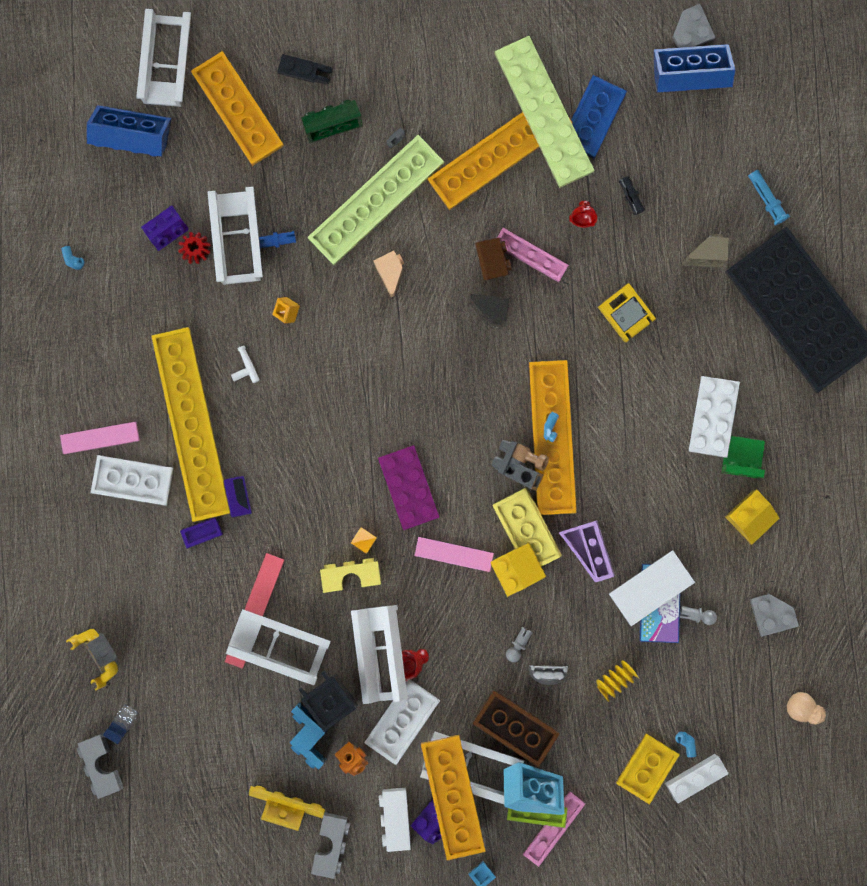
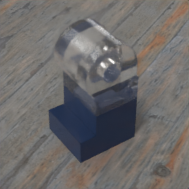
[103,704,138,744]

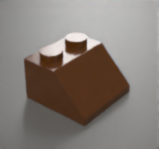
[475,237,512,280]

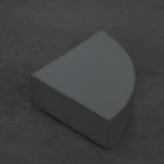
[386,127,405,148]

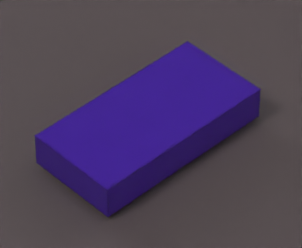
[180,517,223,549]

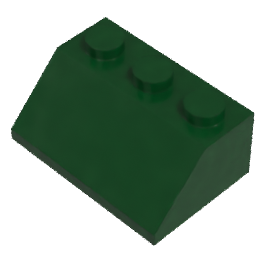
[301,100,363,144]

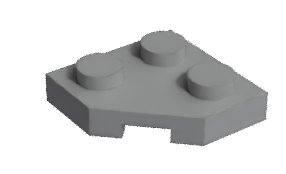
[672,4,715,48]
[750,594,799,637]

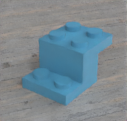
[290,702,327,770]

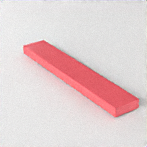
[225,553,285,669]

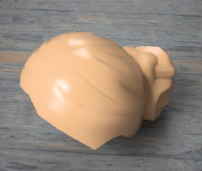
[787,692,826,725]

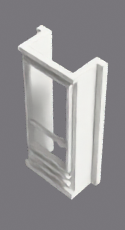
[136,9,191,107]
[208,187,263,285]
[351,605,409,704]
[226,609,331,685]
[420,732,524,804]

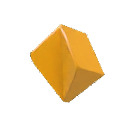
[272,297,300,323]
[351,527,377,554]

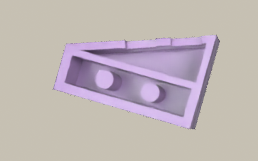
[559,520,615,582]

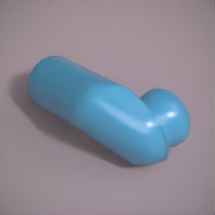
[61,246,85,270]
[544,412,559,442]
[675,731,697,757]

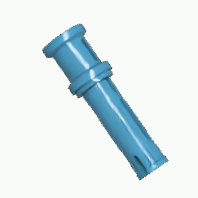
[748,170,790,226]

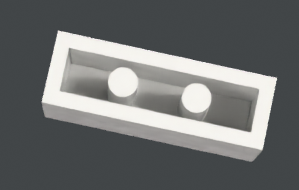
[665,754,728,803]
[379,788,411,852]

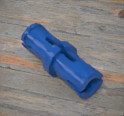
[259,231,296,249]

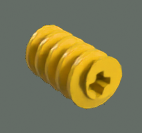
[596,660,639,702]

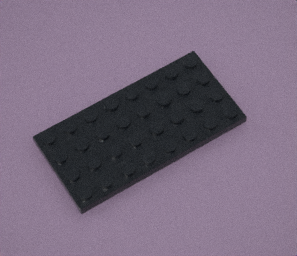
[725,226,867,394]

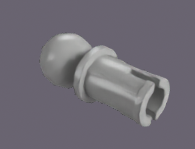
[680,606,717,625]
[506,626,533,662]

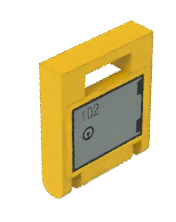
[598,283,656,343]

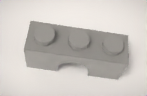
[77,733,124,799]
[311,812,350,879]

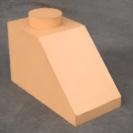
[374,251,404,297]

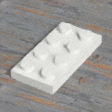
[689,376,740,458]

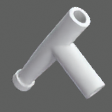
[231,346,260,383]

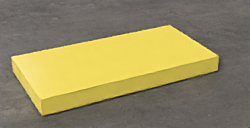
[493,487,562,567]

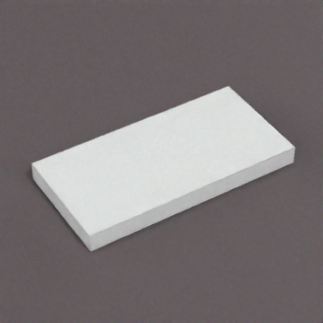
[91,455,174,506]
[609,550,695,626]
[364,680,440,765]

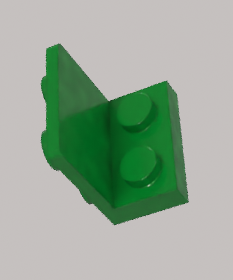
[721,436,765,479]

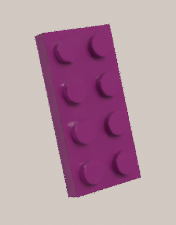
[378,445,440,530]

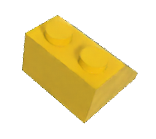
[725,490,780,545]
[490,542,546,597]

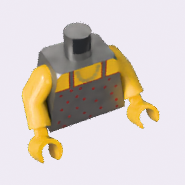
[66,629,119,690]

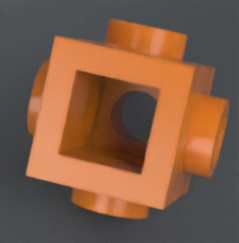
[334,742,368,776]

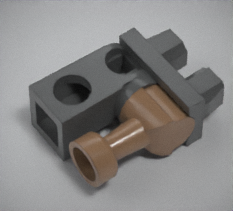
[492,440,549,491]

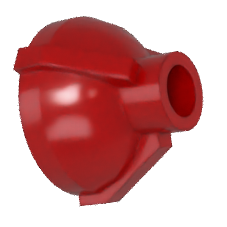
[569,201,597,228]

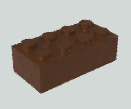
[472,689,560,767]

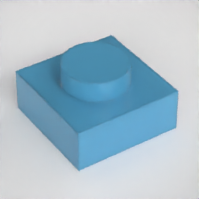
[468,861,496,886]

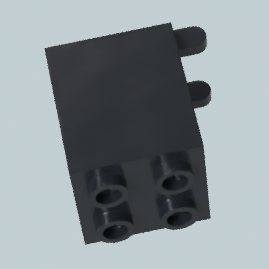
[299,670,358,732]

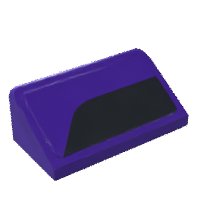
[224,476,252,518]

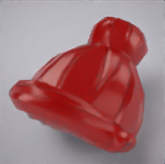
[402,649,429,682]

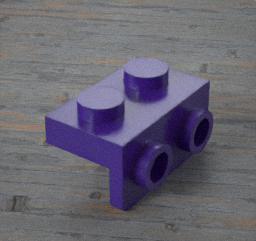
[141,205,189,251]
[410,799,442,844]

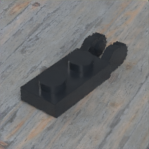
[277,54,333,85]

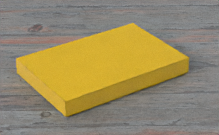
[616,733,680,805]

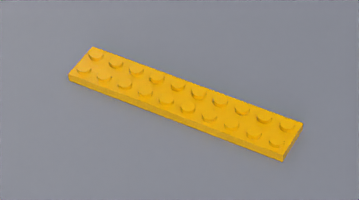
[151,327,230,522]

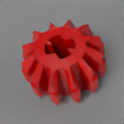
[178,232,211,264]

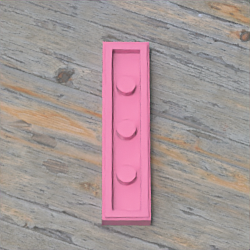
[497,228,569,282]
[60,422,140,454]
[414,537,494,572]
[523,791,585,867]

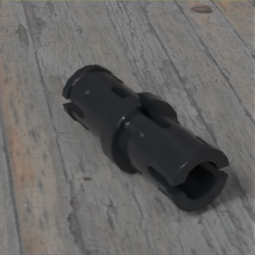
[618,176,645,215]

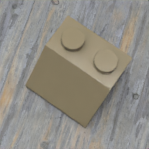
[683,234,729,268]

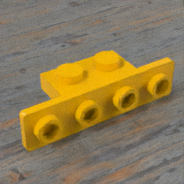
[249,786,325,831]

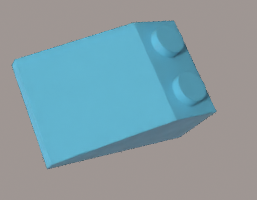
[504,762,565,815]

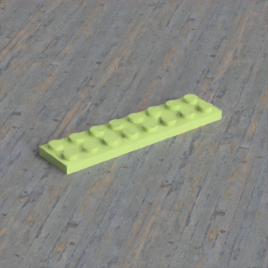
[495,36,594,188]
[308,135,444,265]

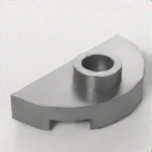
[529,665,568,685]

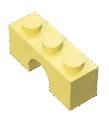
[320,558,381,593]

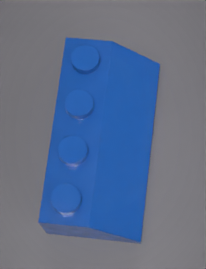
[653,44,735,92]
[87,105,171,157]

